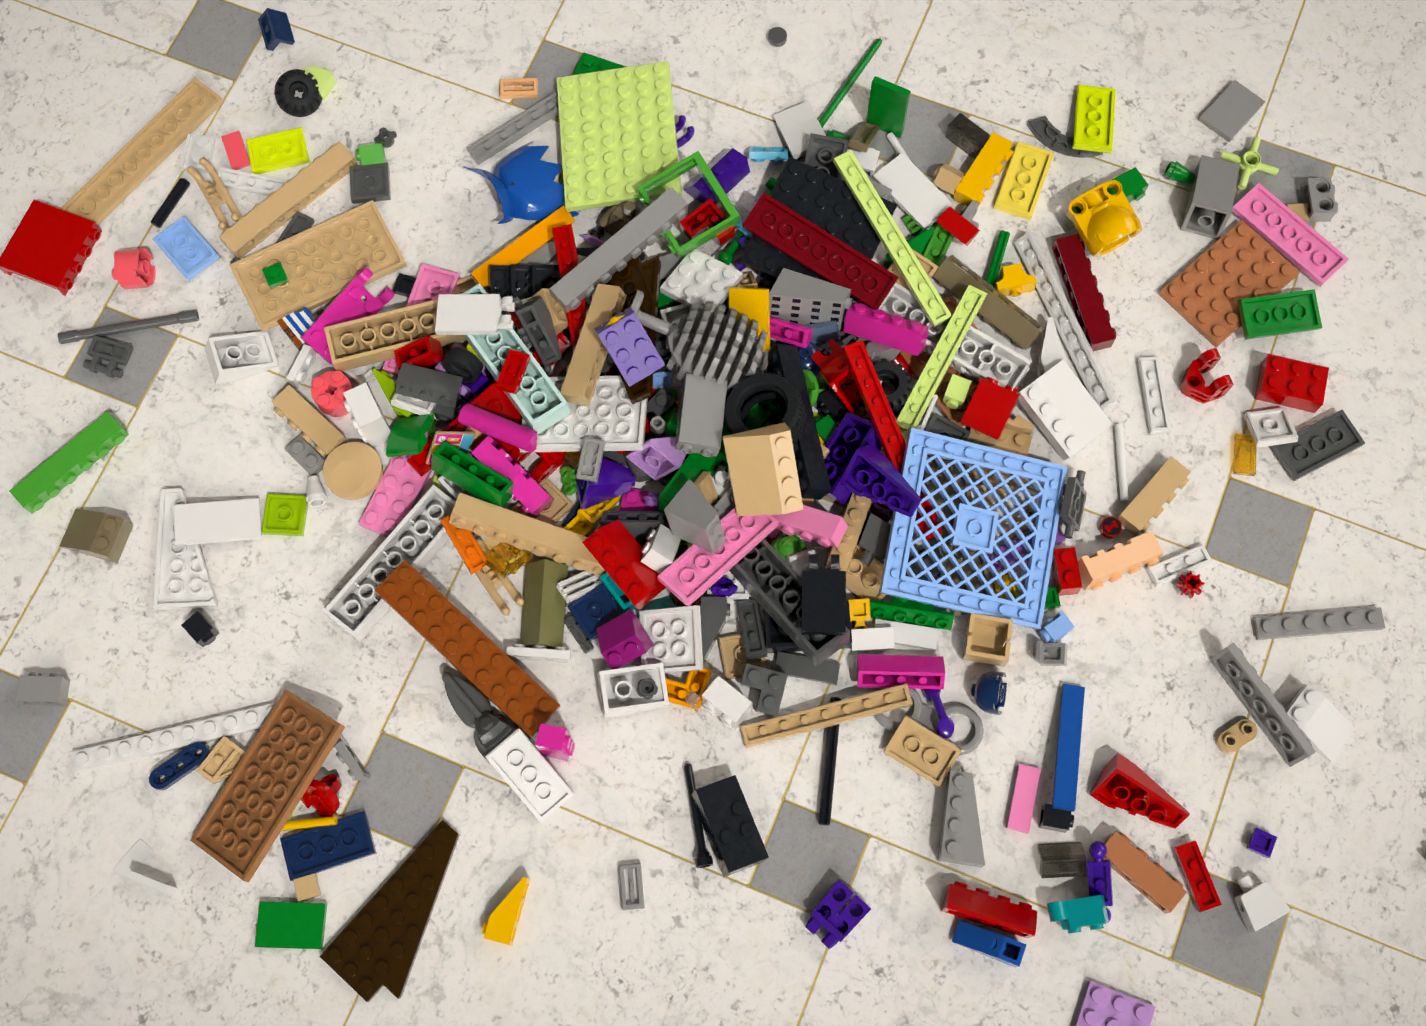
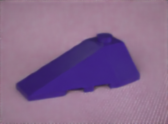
[839,444,922,517]

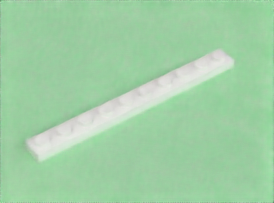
[1014,232,1118,411]
[71,702,277,774]

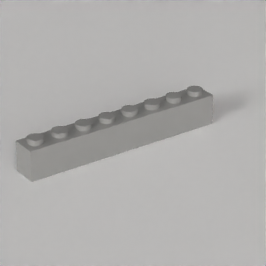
[550,187,688,313]

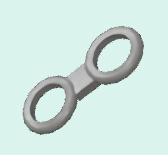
[874,688,984,756]

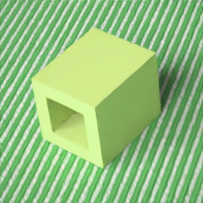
[942,374,972,410]

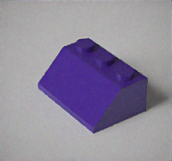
[683,148,750,204]

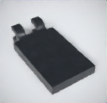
[801,554,846,635]

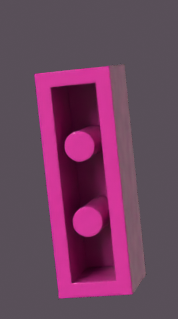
[535,723,575,761]

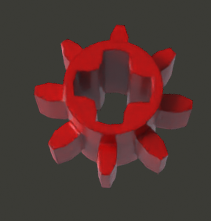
[1176,571,1205,599]

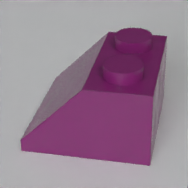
[596,608,654,670]

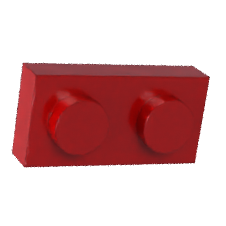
[495,349,531,394]

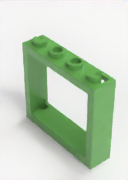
[637,151,740,258]

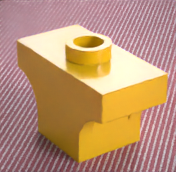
[994,263,1037,297]

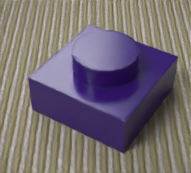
[1246,828,1277,858]

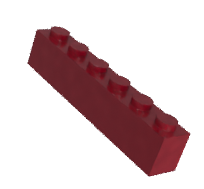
[1052,234,1116,351]

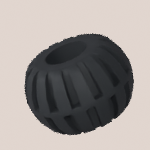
[274,69,323,117]

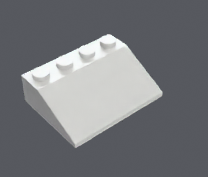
[1017,360,1112,460]

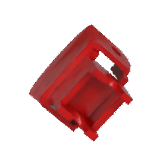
[810,338,864,414]

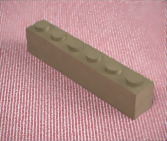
[933,255,1045,350]

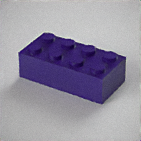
[824,412,882,505]

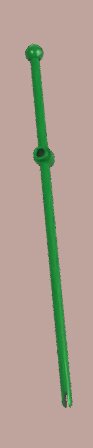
[718,38,882,265]

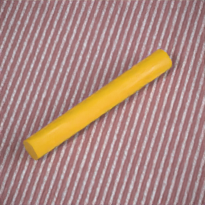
[281,816,338,831]

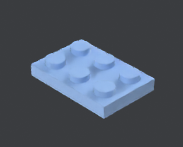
[152,216,220,281]

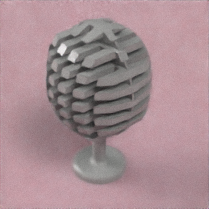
[630,290,769,398]

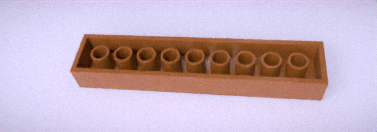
[374,560,560,739]

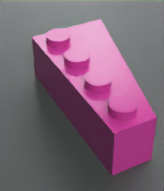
[471,435,554,516]

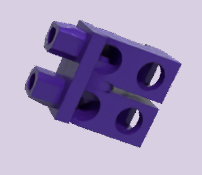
[805,880,871,949]

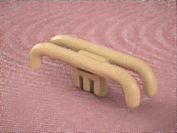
[186,158,241,230]
[475,538,524,616]

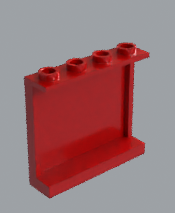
[0,200,102,296]

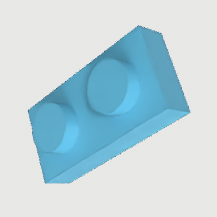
[749,146,788,163]

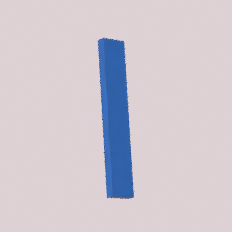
[1052,684,1085,812]

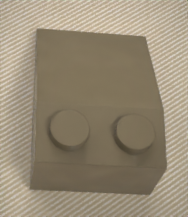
[60,509,133,564]

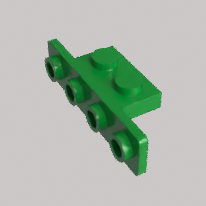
[870,596,954,630]

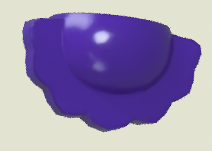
[711,577,738,597]

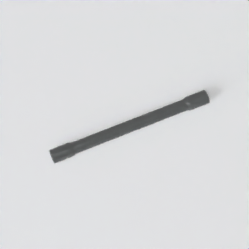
[58,309,199,344]

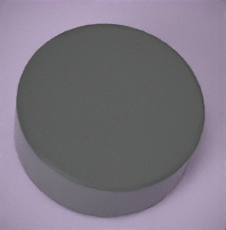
[768,27,787,47]

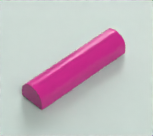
[770,316,813,348]
[458,403,538,453]

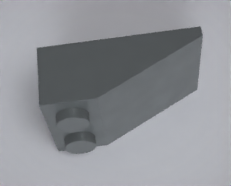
[805,133,849,179]

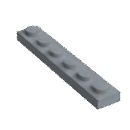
[467,91,559,165]
[1253,607,1386,640]

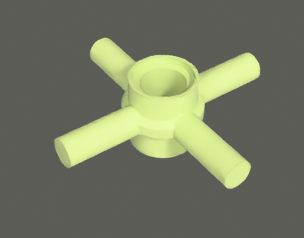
[1220,137,1279,190]

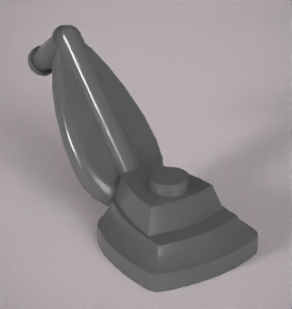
[442,672,520,762]

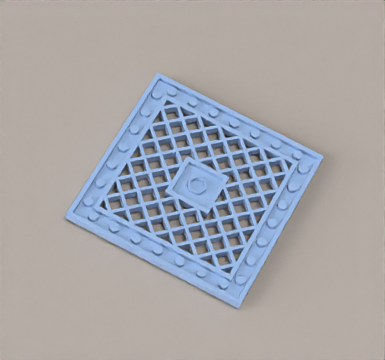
[879,427,1067,630]

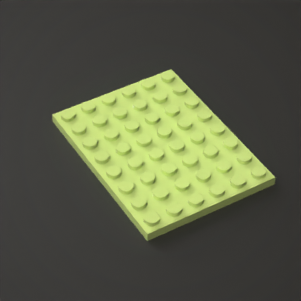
[557,61,682,212]

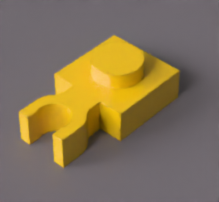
[847,598,871,629]

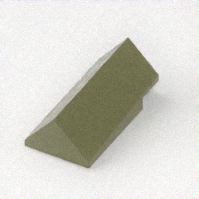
[521,559,568,649]

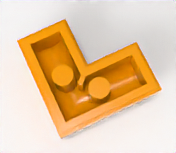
[665,668,712,711]

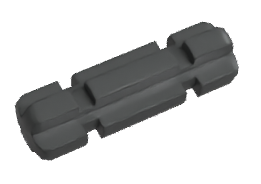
[564,615,594,654]

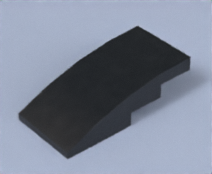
[488,264,561,300]

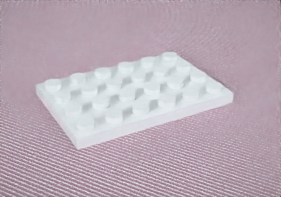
[519,376,648,452]

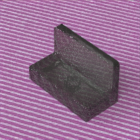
[1037,842,1087,878]

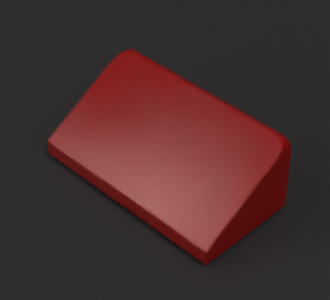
[936,207,980,246]

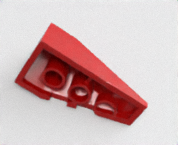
[1090,753,1190,829]

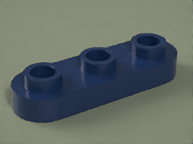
[149,742,210,790]

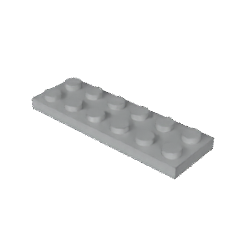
[1210,643,1316,767]

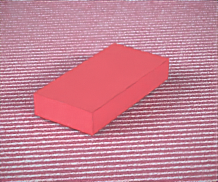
[221,131,251,170]

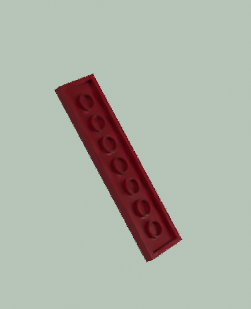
[742,193,899,309]

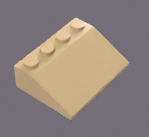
[722,422,804,516]

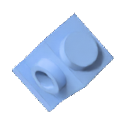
[1039,610,1075,643]

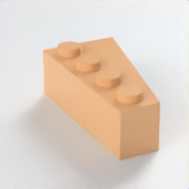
[1078,531,1164,591]

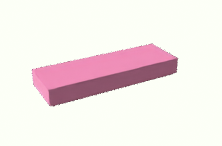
[1006,764,1041,834]

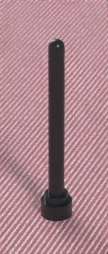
[684,763,713,868]

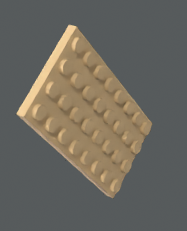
[230,200,407,332]

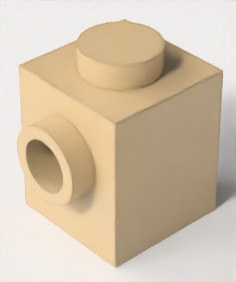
[933,163,965,195]

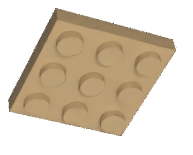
[965,428,1033,490]

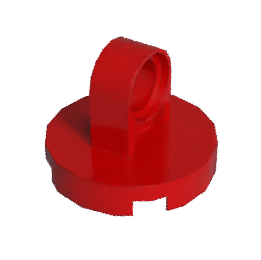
[301,774,342,817]

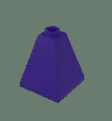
[576,458,636,509]

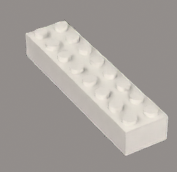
[323,485,456,643]

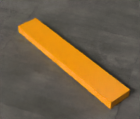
[470,205,575,289]

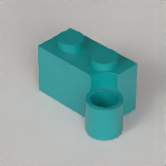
[1047,895,1109,934]

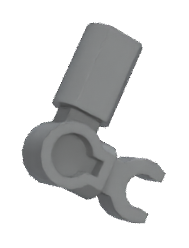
[649,416,668,439]

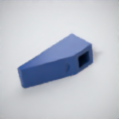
[951,920,1026,968]

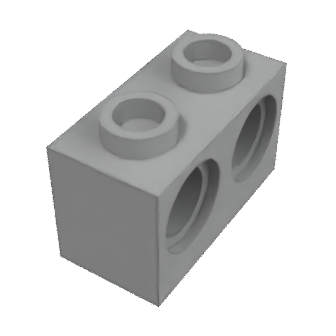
[1301,177,1338,222]

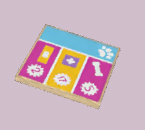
[426,431,476,464]

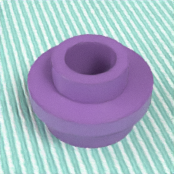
[643,492,660,507]

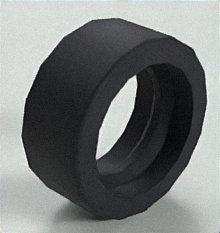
[442,347,484,383]

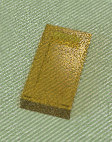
[1233,434,1257,476]

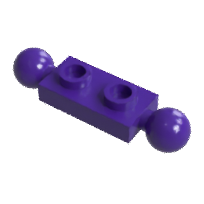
[1087,841,1113,925]

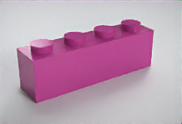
[843,303,929,356]
[857,654,945,690]

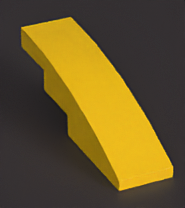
[563,496,620,537]

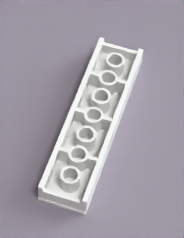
[879,283,1032,389]

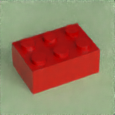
[1255,354,1329,413]

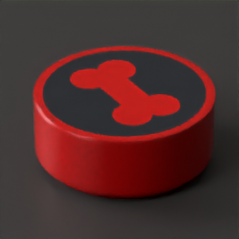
[1100,517,1122,539]

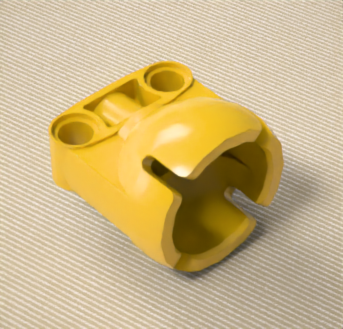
[1066,180,1142,257]

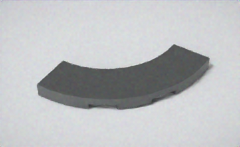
[1027,116,1103,158]

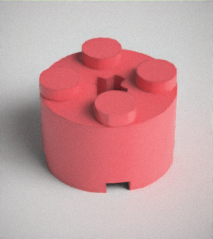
[112,248,156,289]
[311,371,354,417]

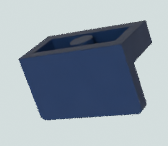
[258,8,295,51]

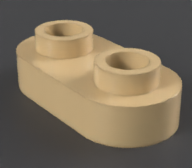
[1216,719,1258,754]

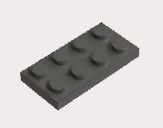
[1271,410,1365,481]

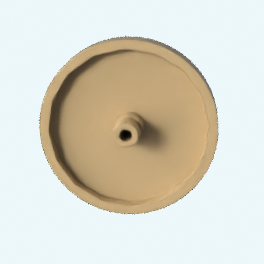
[323,442,383,500]

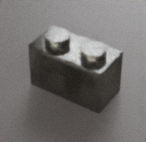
[945,113,990,159]

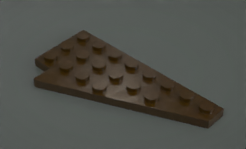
[590,256,661,405]
[319,820,460,1002]

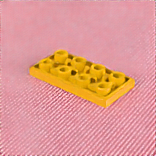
[729,287,770,370]

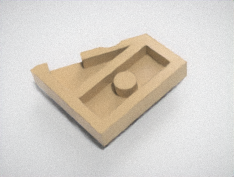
[196,736,246,784]

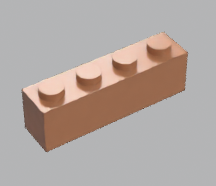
[1103,831,1187,914]

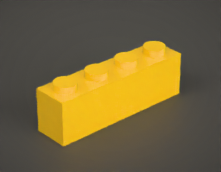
[953,132,1014,206]

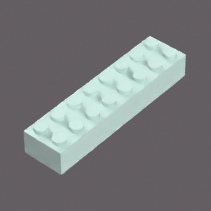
[463,283,571,435]

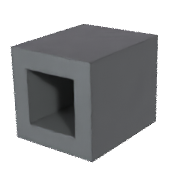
[433,396,464,423]

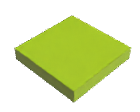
[261,493,308,536]

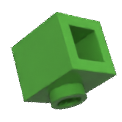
[356,141,386,165]

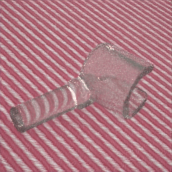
[685,692,706,722]

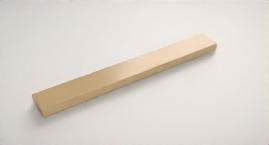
[740,683,913,748]

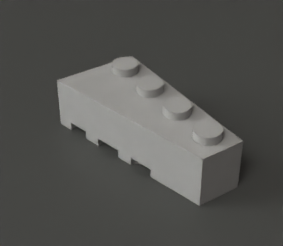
[938,770,985,868]

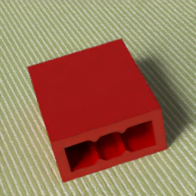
[960,376,1020,441]

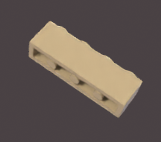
[271,385,348,457]
[1117,456,1191,537]

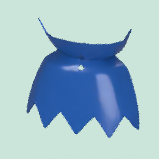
[463,141,579,224]

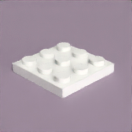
[660,249,743,312]
[639,605,703,673]

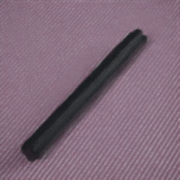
[818,697,842,826]

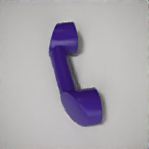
[923,689,954,739]

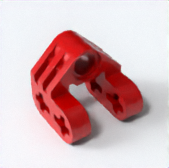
[1179,348,1234,404]
[510,447,565,483]

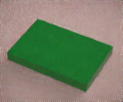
[255,901,327,950]

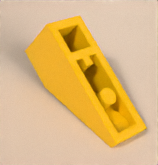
[482,877,530,946]

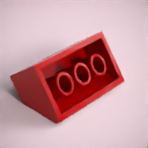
[582,519,666,610]
[941,881,1037,939]

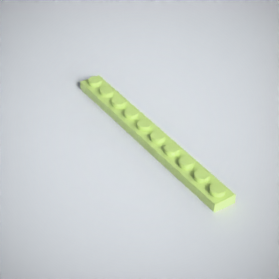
[833,150,952,328]
[880,285,987,456]

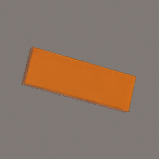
[440,514,490,575]

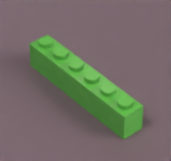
[9,411,129,514]

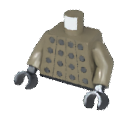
[590,201,646,262]

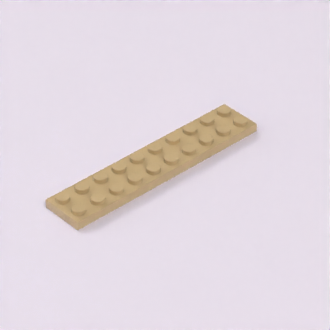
[60,77,224,225]

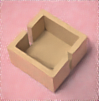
[962,613,1013,667]

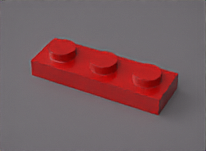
[1173,840,1222,912]

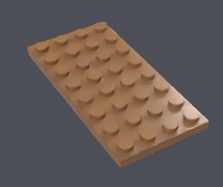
[190,689,345,883]

